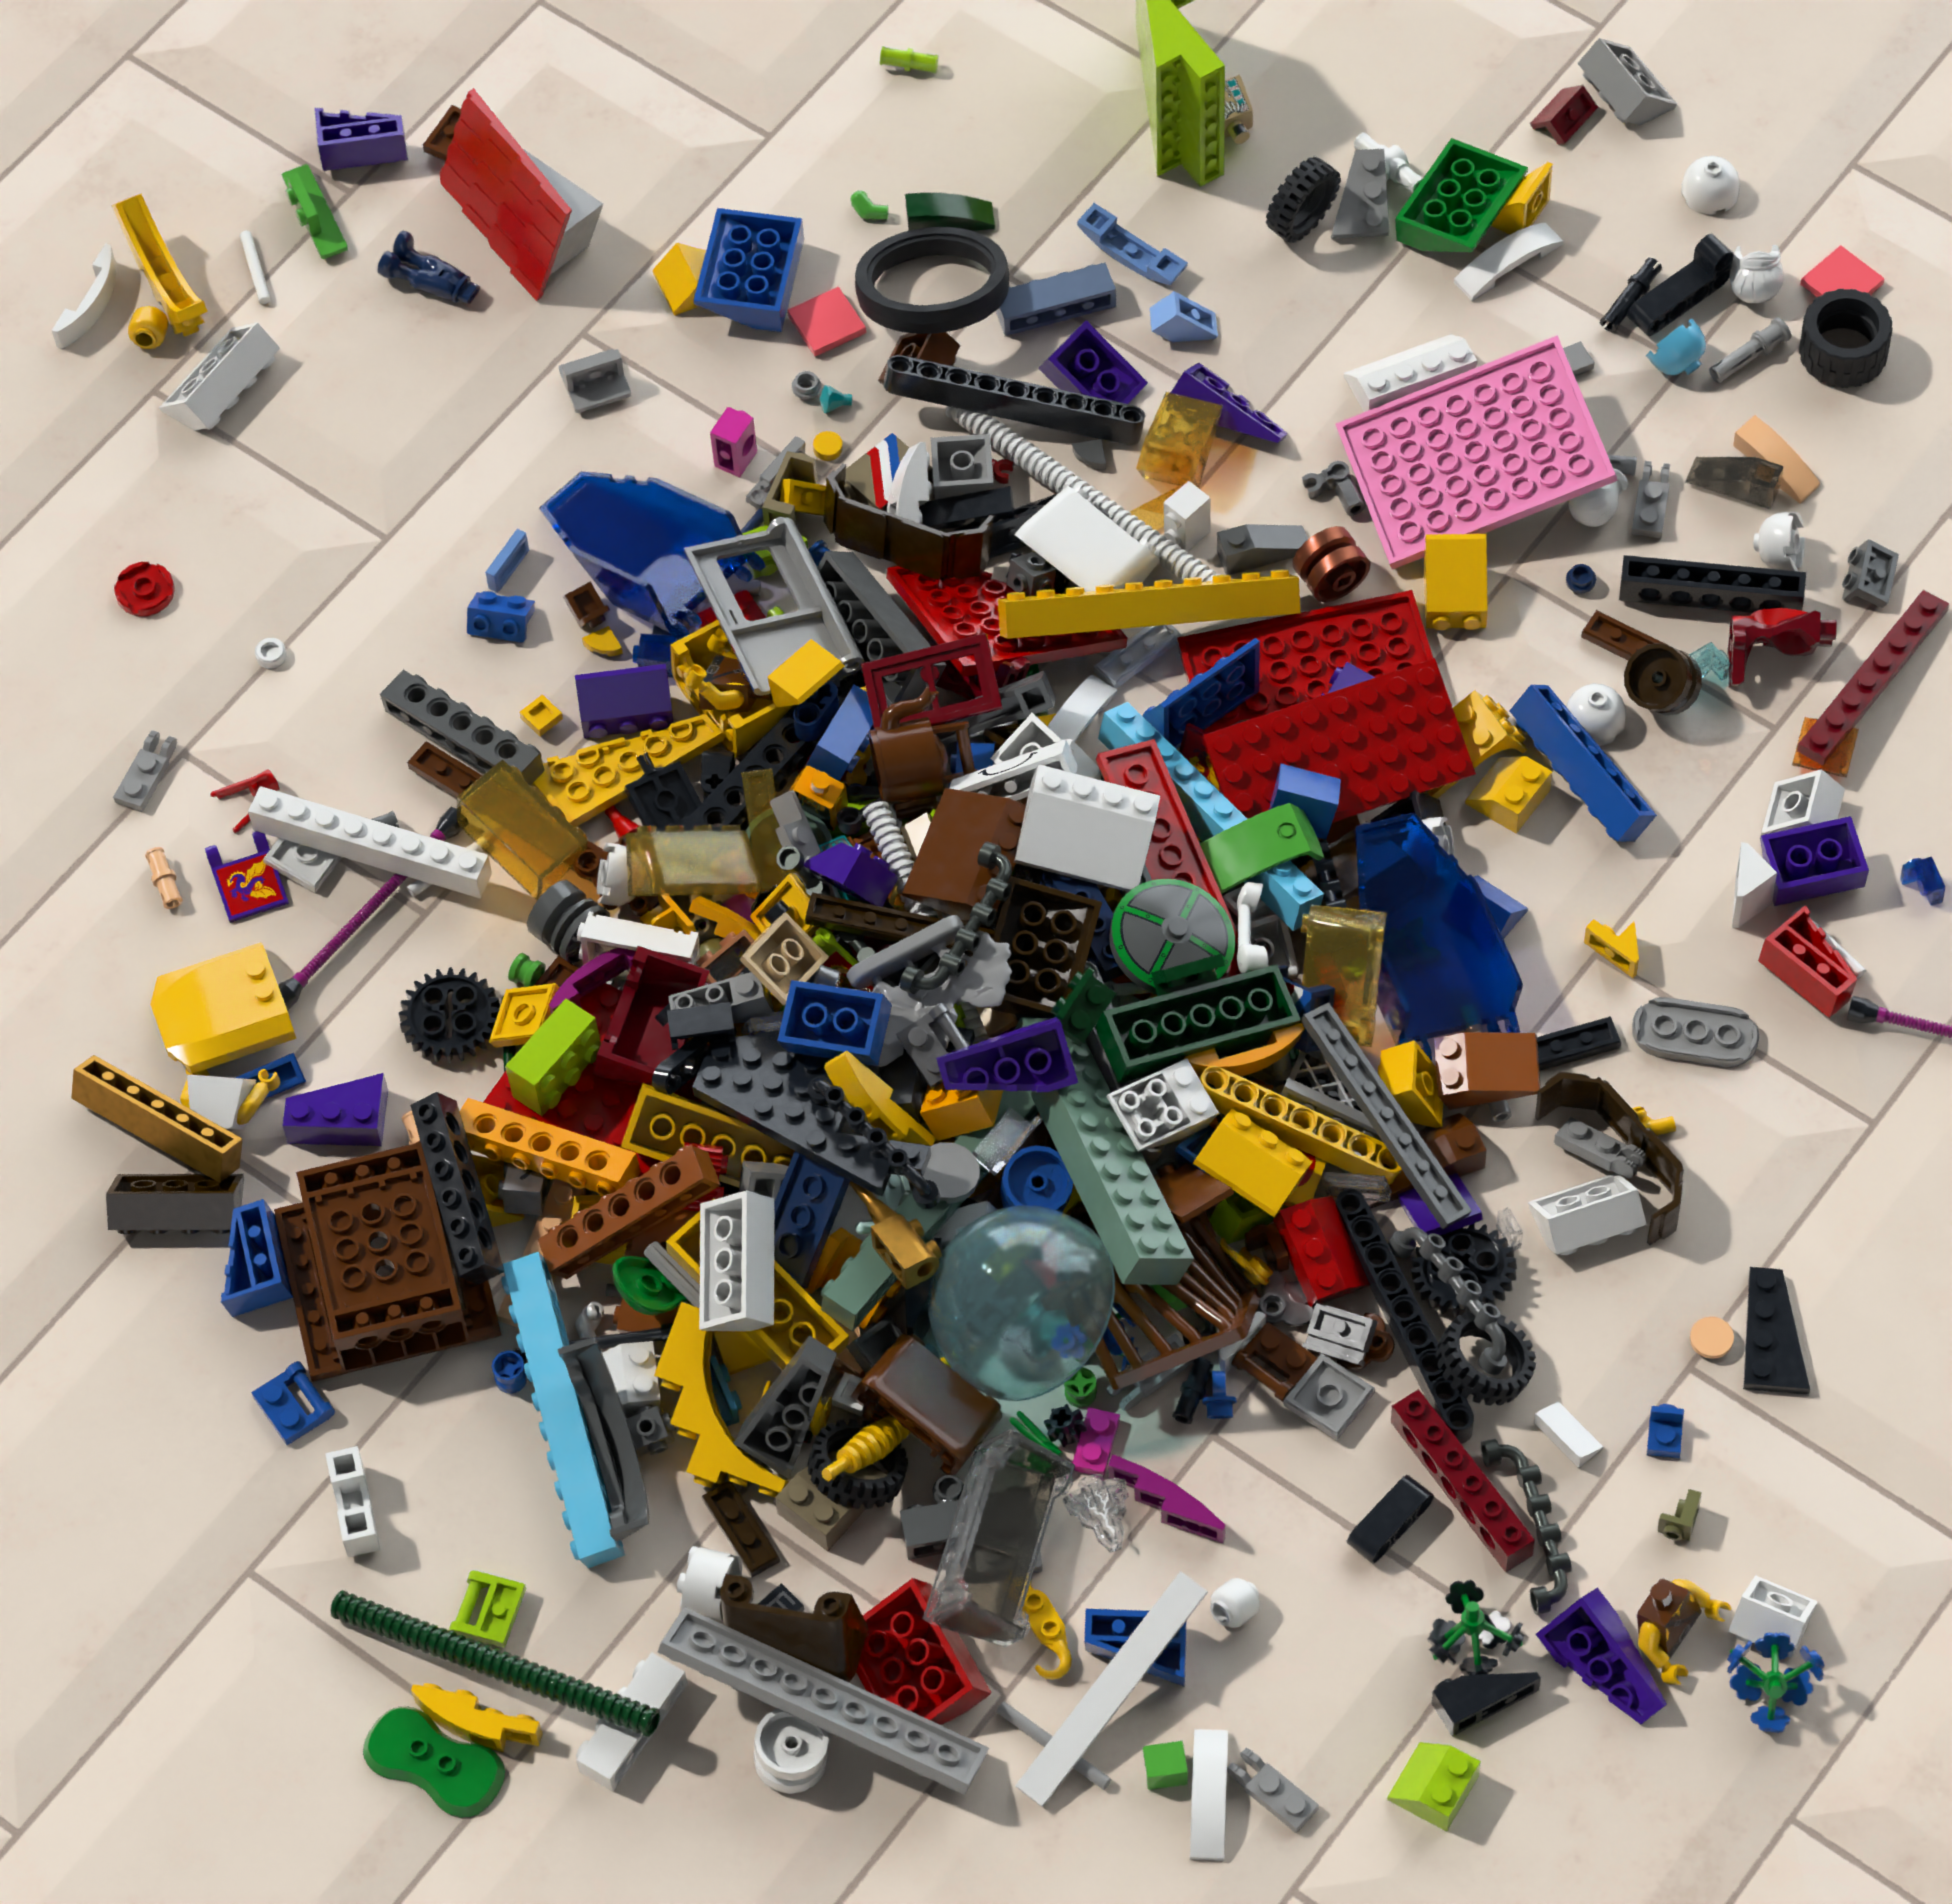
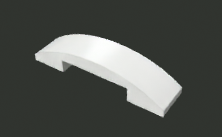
[1454,223,1564,301]
[52,243,116,349]
[1048,675,1118,742]
[1190,1729,1228,1861]

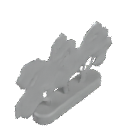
[846,915,1012,1067]

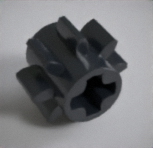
[1044,1404,1087,1447]

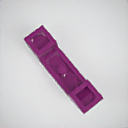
[549,947,636,1014]

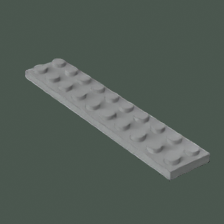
[658,1607,989,1795]

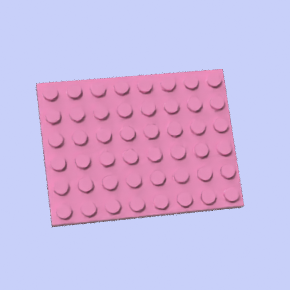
[1335,336,1618,570]

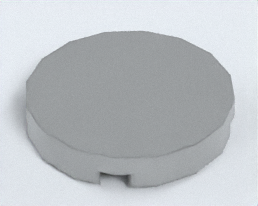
[923,1143,980,1204]

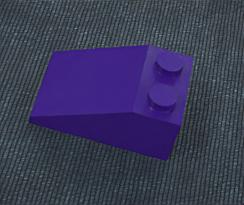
[1038,320,1148,404]

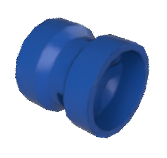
[492,1351,527,1394]

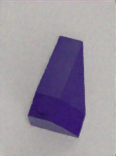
[1165,362,1288,443]
[936,1017,1078,1092]

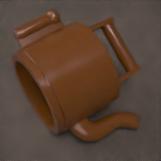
[868,685,978,820]

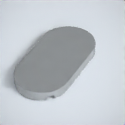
[1632,997,1759,1067]

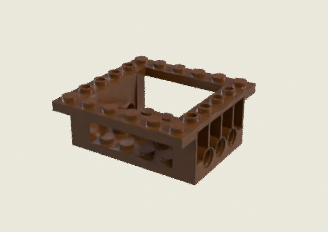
[274,1142,502,1382]

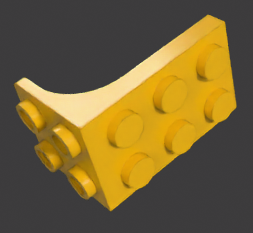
[1427,690,1528,798]

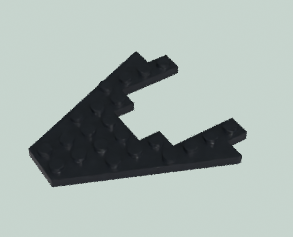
[692,1027,975,1196]

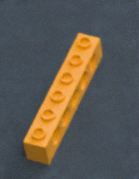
[460,1098,641,1196]

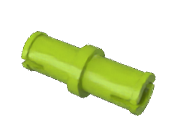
[880,46,939,73]

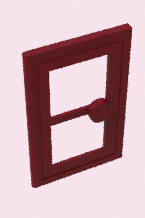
[861,633,1003,728]

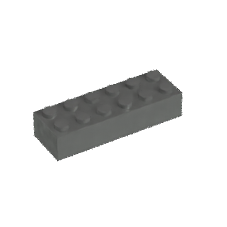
[817,551,947,713]

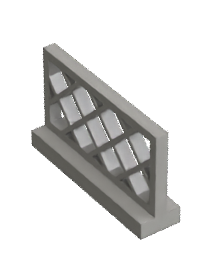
[1280,1050,1383,1142]

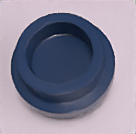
[1566,564,1596,593]

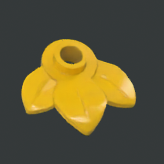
[1220,1237,1273,1285]

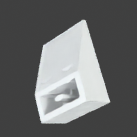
[1106,1058,1219,1152]

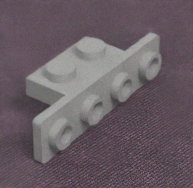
[770,790,841,898]

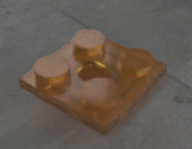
[1792,717,1859,778]

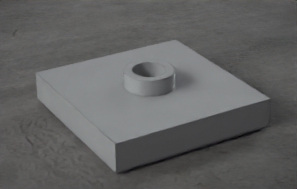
[1283,1353,1375,1441]

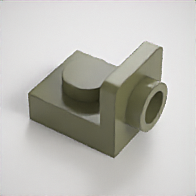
[1658,1489,1702,1541]

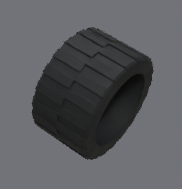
[1799,289,1893,388]

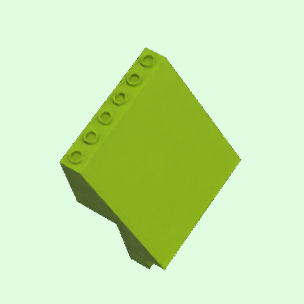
[1136,0,1225,187]

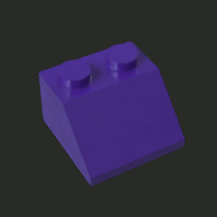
[803,842,899,907]

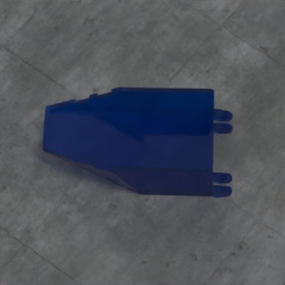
[539,471,766,639]
[1355,812,1523,1060]

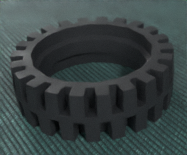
[1266,157,1341,243]
[1436,1310,1536,1406]
[807,1419,908,1509]

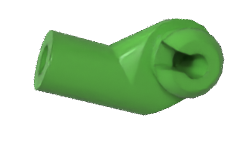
[850,190,889,220]

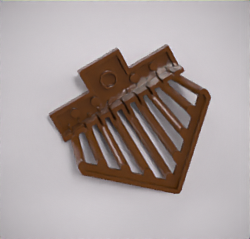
[1040,1211,1261,1390]

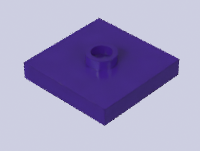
[1398,1173,1483,1236]

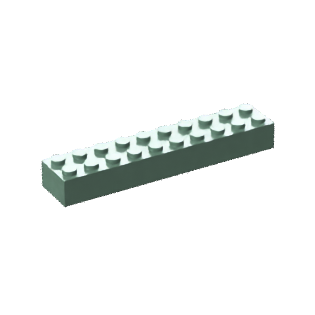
[1013,1017,1194,1285]

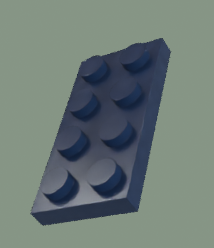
[774,1151,850,1289]

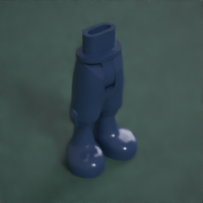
[377,230,480,304]

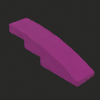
[1108,1454,1226,1543]

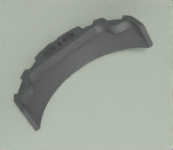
[558,1337,649,1542]

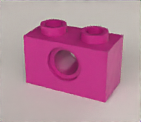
[710,407,757,478]

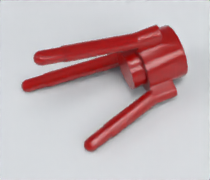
[210,769,280,833]

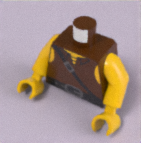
[686,628,773,712]
[1637,1579,1731,1685]

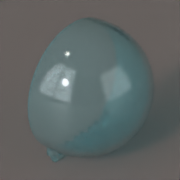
[928,1205,1115,1401]

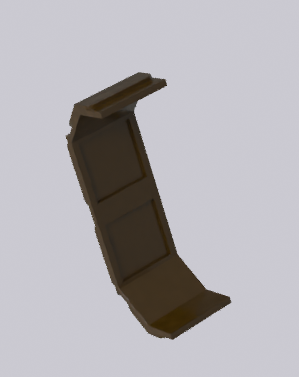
[823,463,994,581]
[1535,1072,1684,1245]

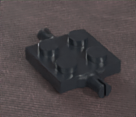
[624,753,701,842]

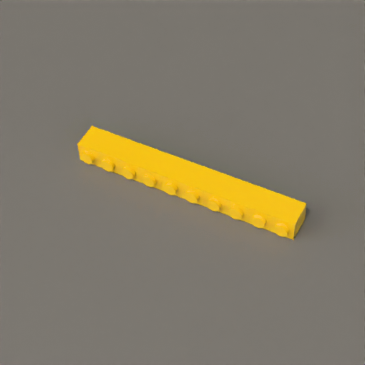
[998,570,1301,639]

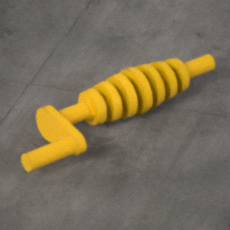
[822,1357,952,1481]

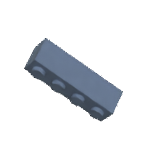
[996,262,1116,336]

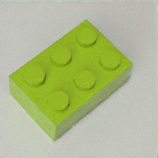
[505,998,601,1116]

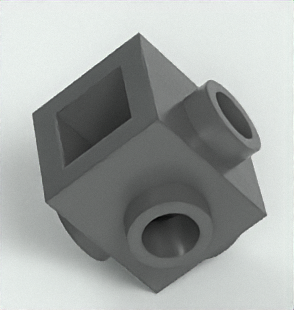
[1007,551,1057,597]
[627,1405,676,1456]

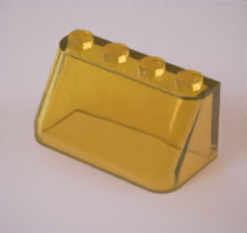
[457,759,588,900]
[626,825,763,896]

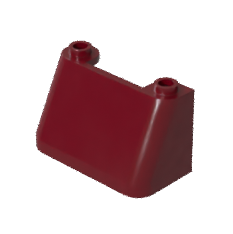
[592,946,712,1085]

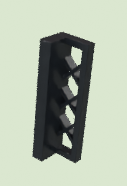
[947,494,1057,558]

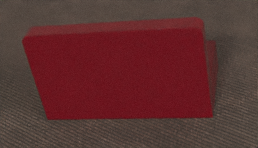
[1530,85,1599,145]

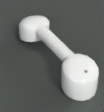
[1237,882,1268,974]

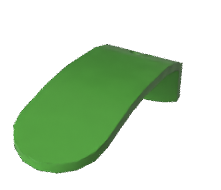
[1200,803,1324,894]

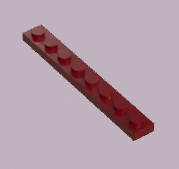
[1797,590,1949,765]

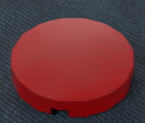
[114,561,175,616]

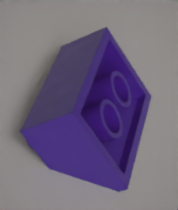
[575,664,674,738]
[1760,816,1869,907]

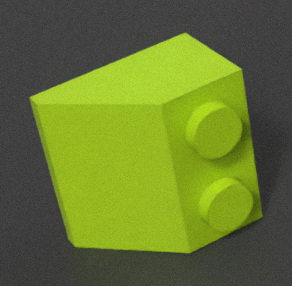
[1387,1742,1481,1832]

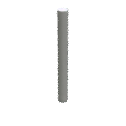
[996,1701,1111,1790]

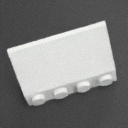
[1014,764,1160,892]

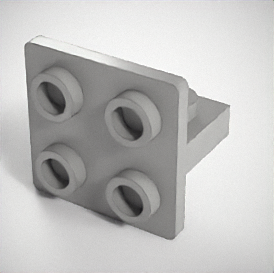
[559,349,631,413]

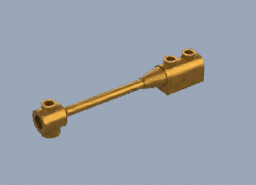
[849,1181,942,1290]

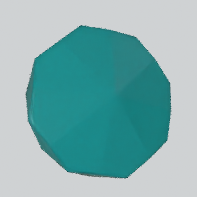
[820,385,853,414]

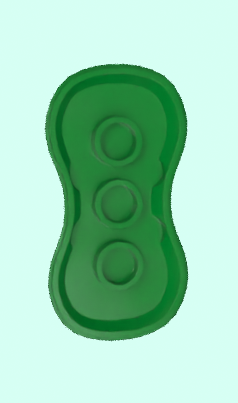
[612,1256,690,1315]
[363,1706,505,1817]

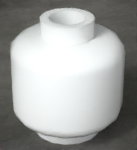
[1210,1578,1260,1628]

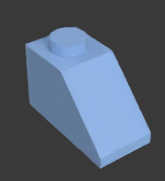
[1150,291,1218,342]

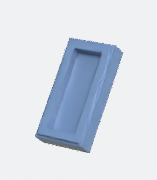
[485,529,529,593]

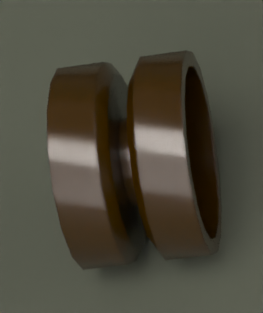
[1624,643,1702,715]

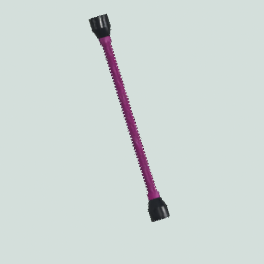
[278,807,468,1011]
[1847,996,1952,1038]

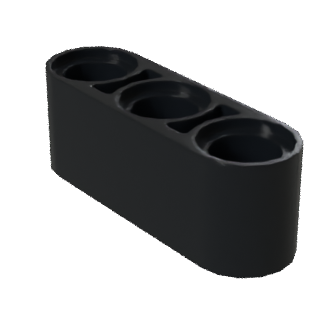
[1347,1475,1434,1564]

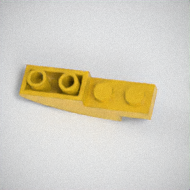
[824,1050,936,1146]
[411,1683,542,1752]

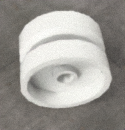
[754,1708,829,1794]

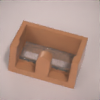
[696,929,755,983]

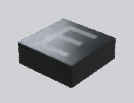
[758,1583,804,1612]

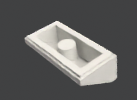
[1534,1402,1603,1468]

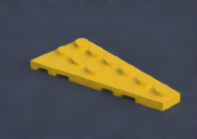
[532,714,724,830]

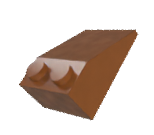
[1434,1032,1541,1110]

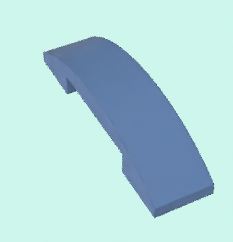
[1077,203,1188,285]

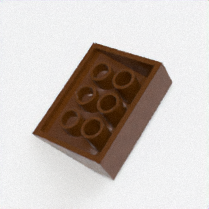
[902,788,1026,929]

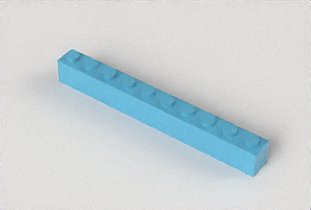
[1098,702,1324,931]
[501,1252,625,1568]

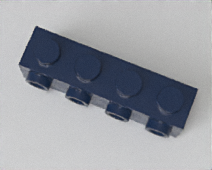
[1040,871,1124,983]

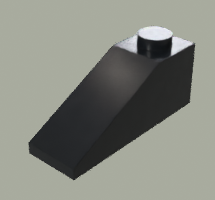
[1432,1672,1541,1737]

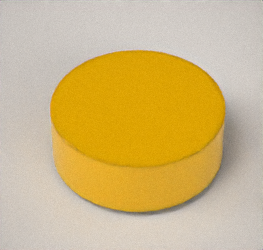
[813,431,843,461]

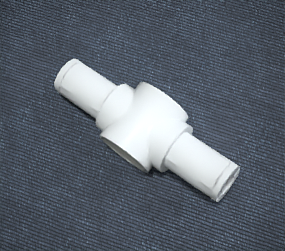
[1354,133,1423,193]

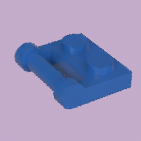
[251,1361,335,1445]

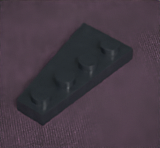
[1743,1267,1810,1395]

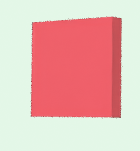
[1800,245,1884,297]
[787,286,866,357]

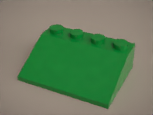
[1395,138,1528,252]

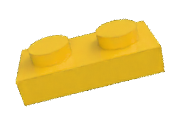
[780,479,826,516]

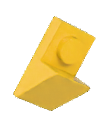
[1584,919,1639,978]

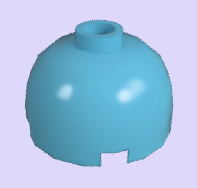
[1646,319,1706,375]

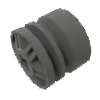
[527,880,610,963]

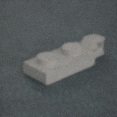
[746,436,806,509]

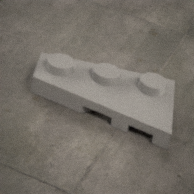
[1331,149,1389,239]

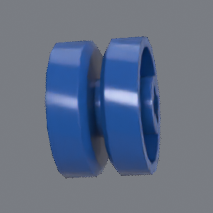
[999,1145,1073,1226]

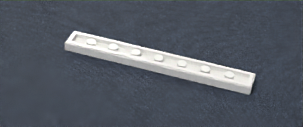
[1015,1571,1208,1808]

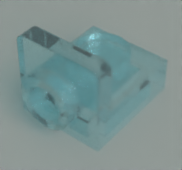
[1689,642,1730,681]

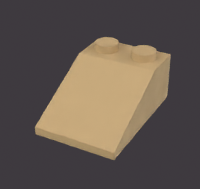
[739,912,829,1005]

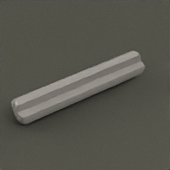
[644,1241,700,1308]

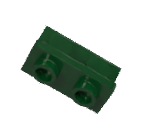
[1151,953,1225,996]
[1050,967,1116,1046]

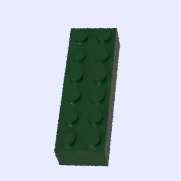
[1095,964,1301,1083]

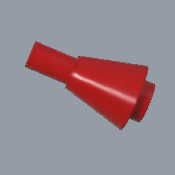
[605,805,648,850]

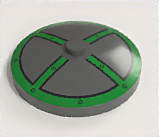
[1109,879,1235,995]

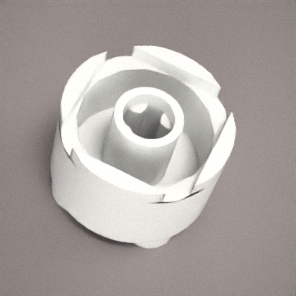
[677,1546,742,1620]

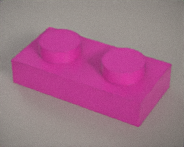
[1072,1407,1120,1478]

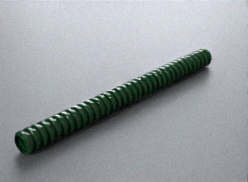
[330,1590,660,1737]

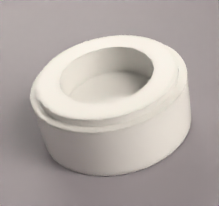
[255,638,286,669]

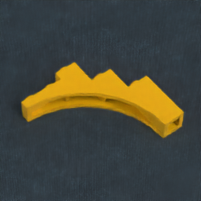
[112,193,208,337]
[654,1302,789,1498]

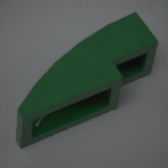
[905,192,995,231]

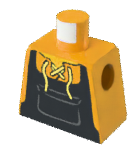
[789,766,848,831]

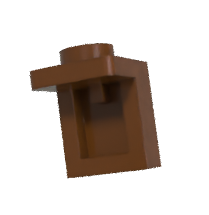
[563,581,610,629]

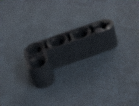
[1627,233,1734,336]

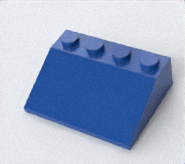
[694,208,804,332]
[1143,638,1260,749]

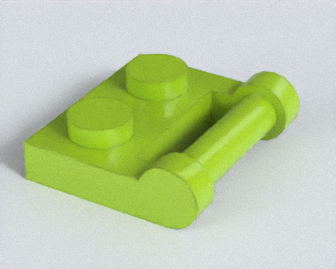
[448,1571,526,1648]

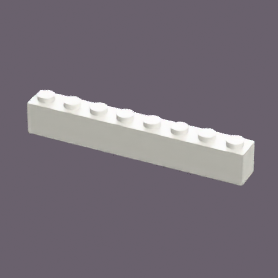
[248,786,492,899]

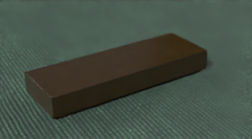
[702,1481,780,1578]

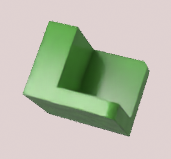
[1143,1741,1188,1790]

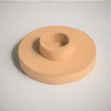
[1690,1317,1734,1359]

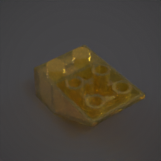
[1136,392,1223,488]

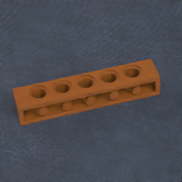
[538,1145,720,1279]

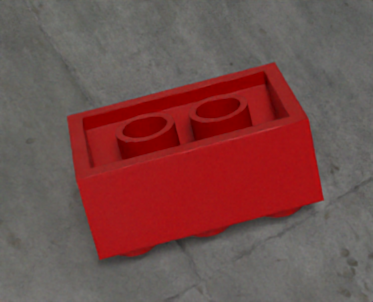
[1273,1196,1370,1307]

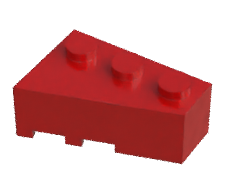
[1758,905,1857,1018]

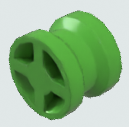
[508,953,546,987]
[1064,1367,1097,1408]

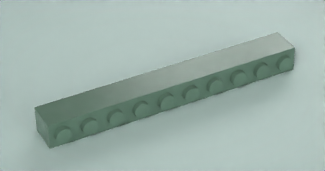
[821,1090,1038,1331]

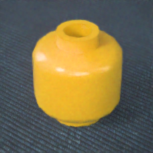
[128,306,169,349]

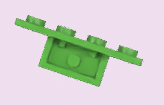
[282,164,348,259]

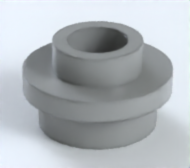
[792,371,821,400]

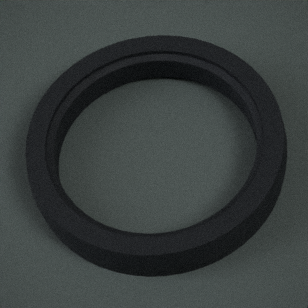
[855,227,1009,334]

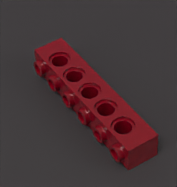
[1391,1389,1535,1573]

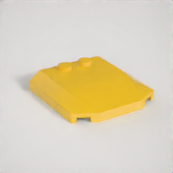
[150,942,297,1074]

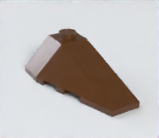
[1357,1113,1487,1209]

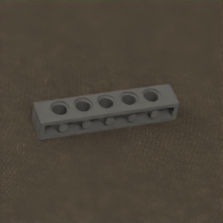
[380,669,545,795]

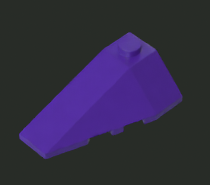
[1535,1587,1667,1724]

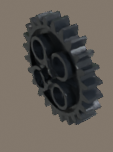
[399,967,500,1063]
[1411,1223,1517,1317]

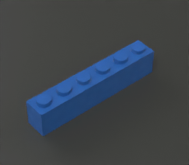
[1509,685,1657,842]

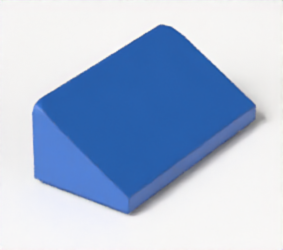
[234,1053,306,1099]

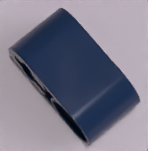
[793,680,839,742]

